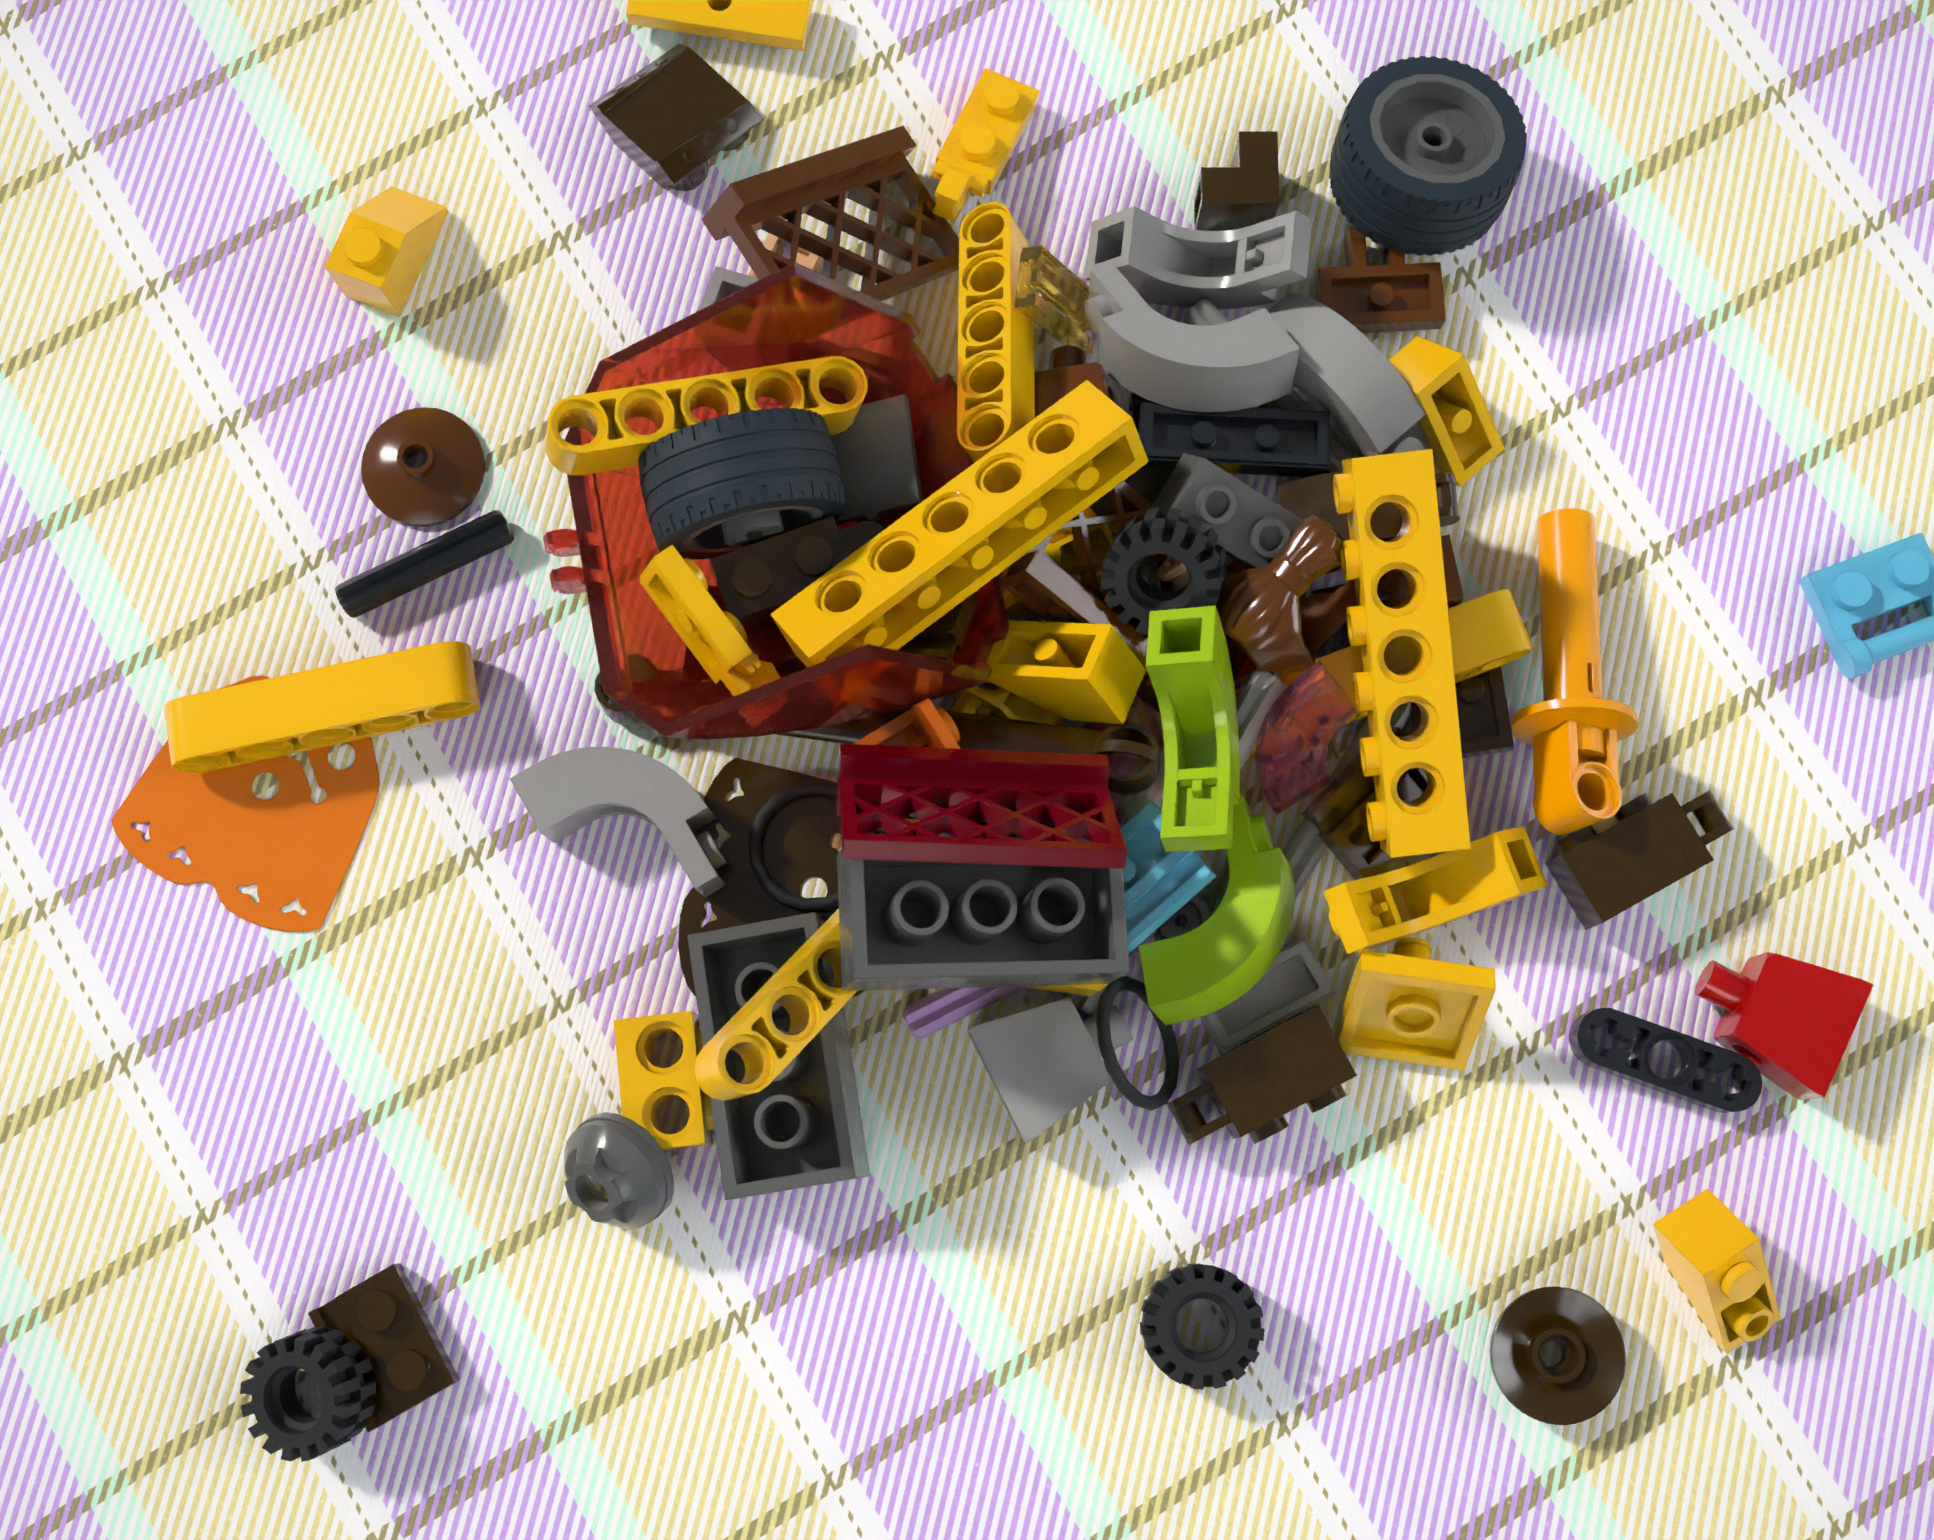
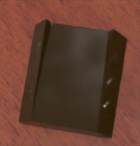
[589,44,763,191]

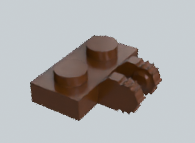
[1315,227,1446,333]

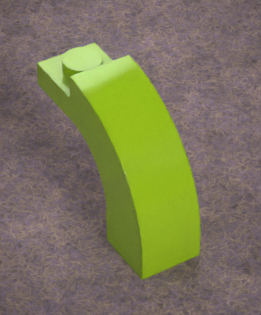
[1145,606,1240,852]
[1139,795,1295,1025]

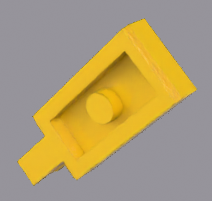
[932,68,1040,223]
[639,544,787,719]

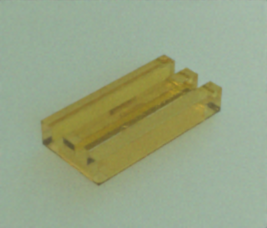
[1014,245,1094,354]

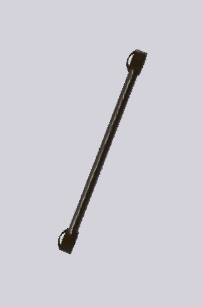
[594,656,1160,795]

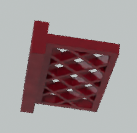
[836,744,1127,869]

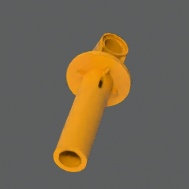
[1511,508,1638,835]

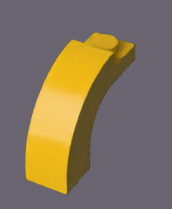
[1323,826,1548,954]

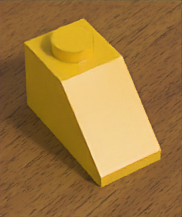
[324,186,449,317]
[1389,336,1505,487]
[981,620,1146,724]

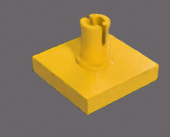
[1335,937,1496,1071]

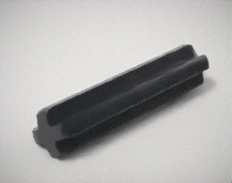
[335,510,514,618]

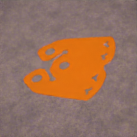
[111,675,380,932]

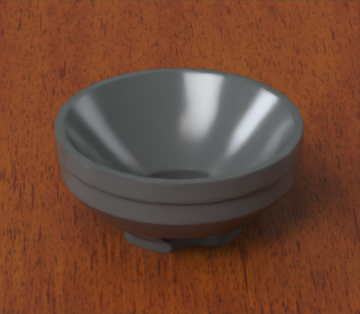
[564,1112,674,1229]

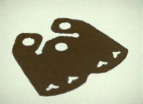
[678,758,881,999]

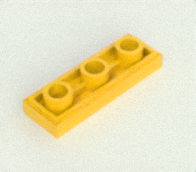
[626,0,814,51]

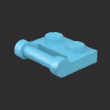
[1799,532,1934,679]

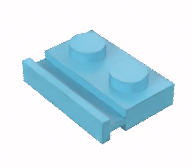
[1121,802,1217,954]

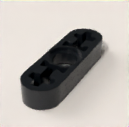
[1569,1008,1762,1113]

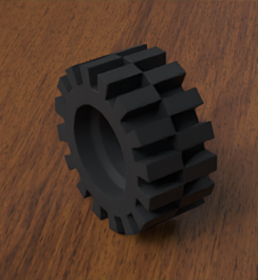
[1100,507,1227,635]
[1139,1263,1265,1390]
[240,1327,376,1462]

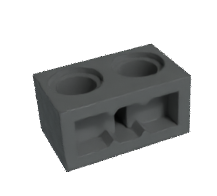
[1150,453,1304,569]

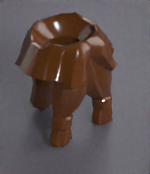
[1216,514,1391,677]

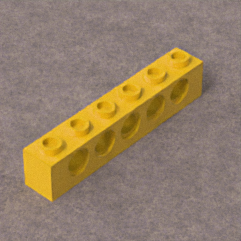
[770,380,1149,698]
[1333,449,1471,858]

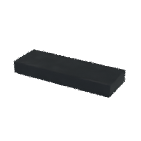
[1139,402,1330,477]

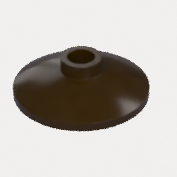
[1489,1286,1626,1425]

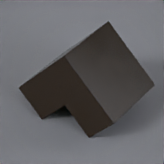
[1194,131,1279,231]

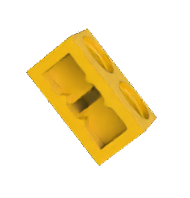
[614,1011,715,1151]

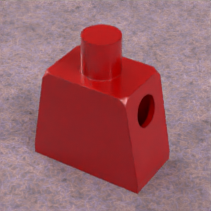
[1695,952,1874,1100]

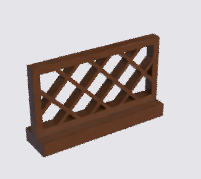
[701,125,959,336]
[995,481,1246,713]

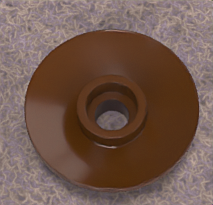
[361,407,485,527]

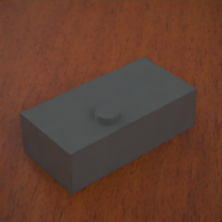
[837,837,1130,991]
[687,912,870,1200]

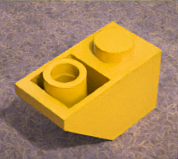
[1653,1189,1781,1354]

